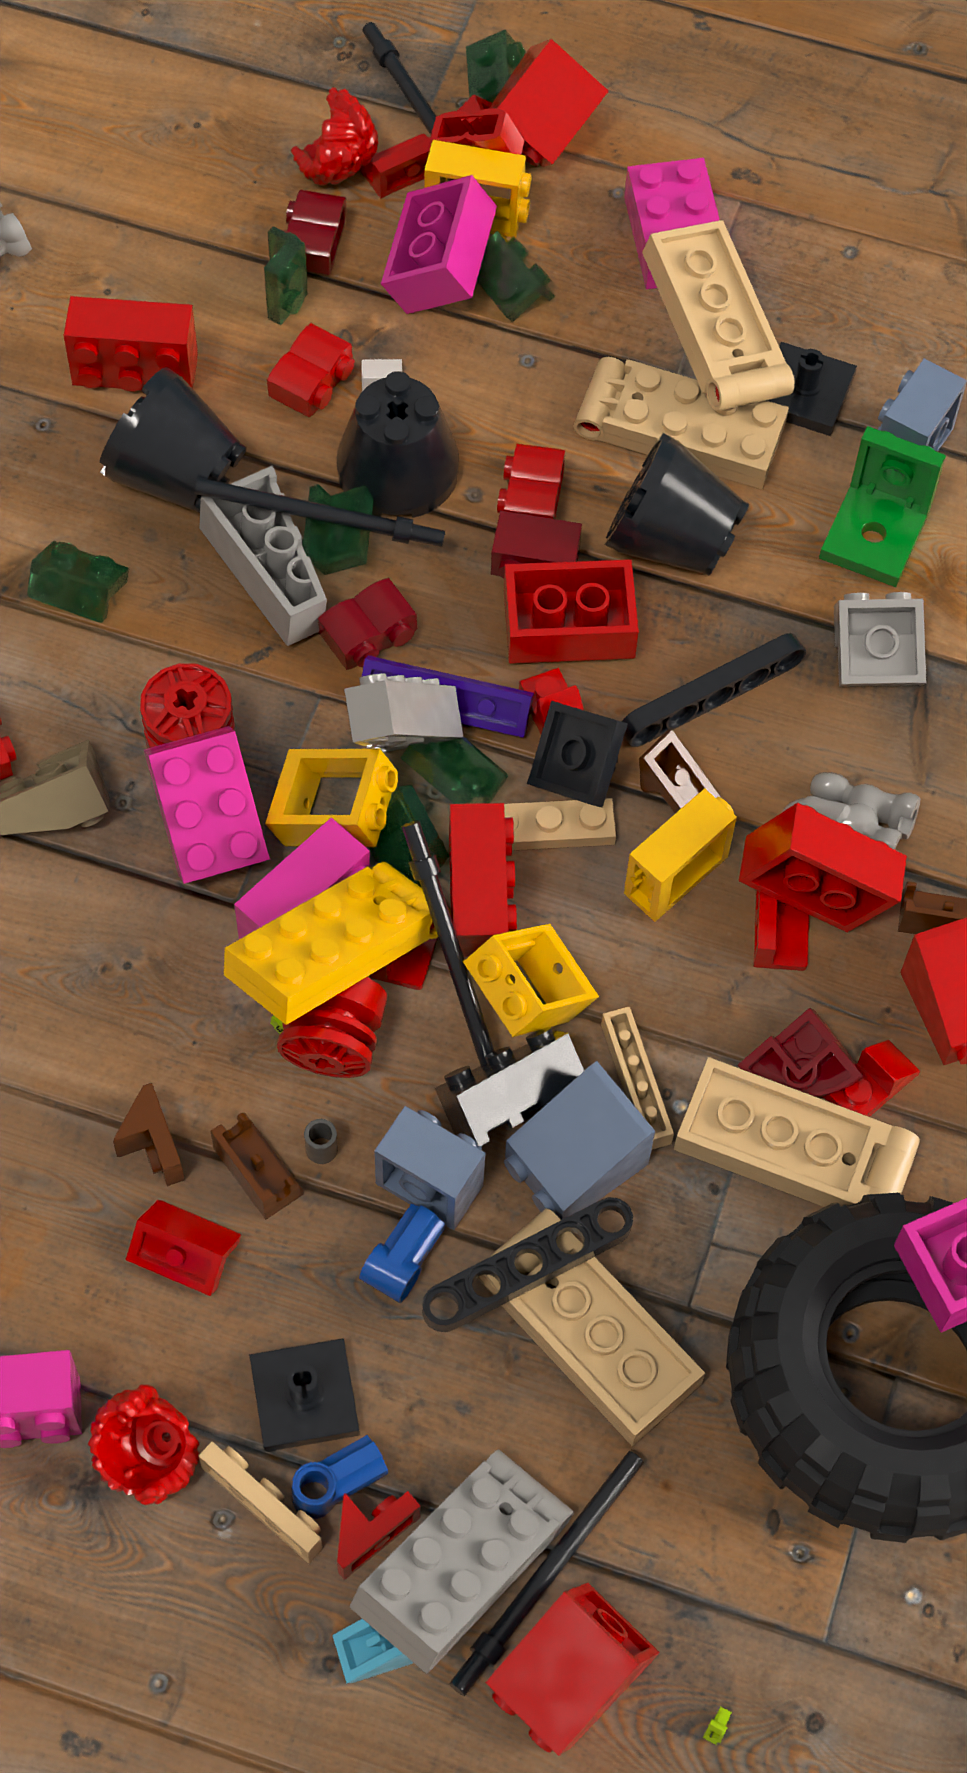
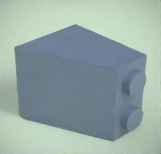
[504,1061,655,1220]

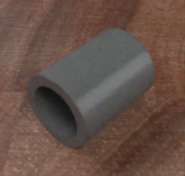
[304,1119,338,1164]

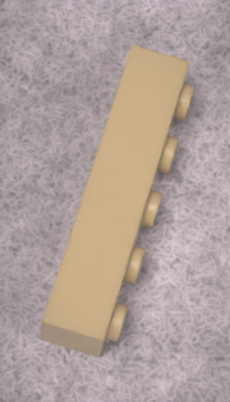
[601,1006,674,1149]

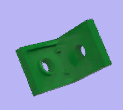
[819,426,946,587]

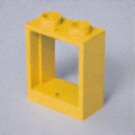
[424,140,532,238]
[265,748,398,847]
[624,788,737,922]
[463,924,599,1037]

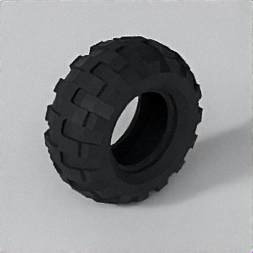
[726,1192,967,1543]

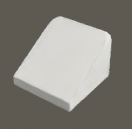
[362,359,402,391]

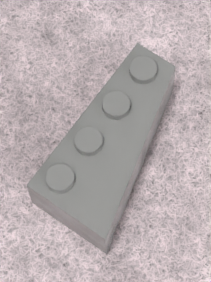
[199,465,327,646]
[344,674,463,753]

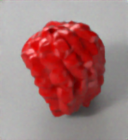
[291,87,378,185]
[88,1384,200,1505]

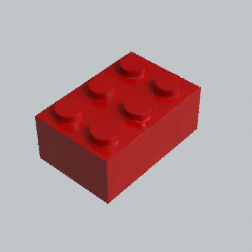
[63,296,198,391]
[504,559,639,664]
[739,802,907,933]
[449,803,517,957]

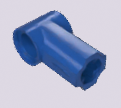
[359,1203,445,1303]
[292,1435,388,1519]

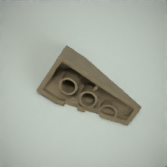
[0,739,110,835]

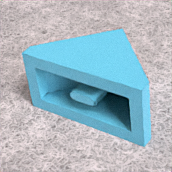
[332,1619,413,1683]

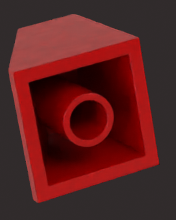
[490,39,609,167]
[900,917,967,1065]
[485,1582,660,1756]

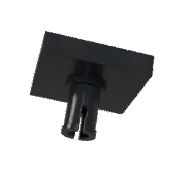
[766,342,857,436]
[527,701,628,808]
[249,1338,360,1452]

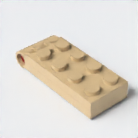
[642,220,794,411]
[573,357,789,490]
[674,1057,920,1207]
[478,1209,705,1446]

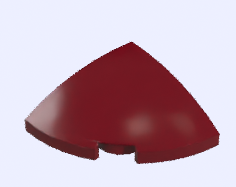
[737,1008,864,1097]

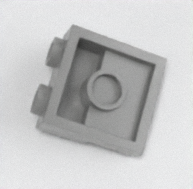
[834,592,926,687]

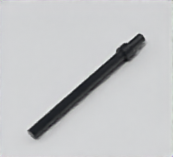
[362,22,437,135]
[194,477,445,547]
[402,821,495,1066]
[449,1451,644,1696]

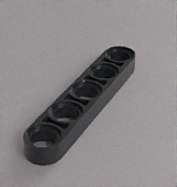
[622,633,806,747]
[422,1197,633,1332]

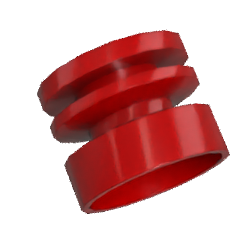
[140,663,236,749]
[277,977,387,1078]

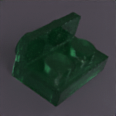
[302,484,374,575]
[401,737,508,804]

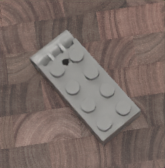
[349,1449,574,1674]

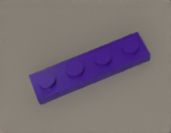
[362,655,534,738]

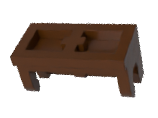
[898,881,967,934]
[210,1113,304,1220]

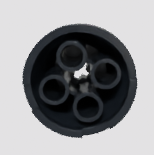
[99,367,247,513]
[336,371,459,518]
[604,433,749,576]

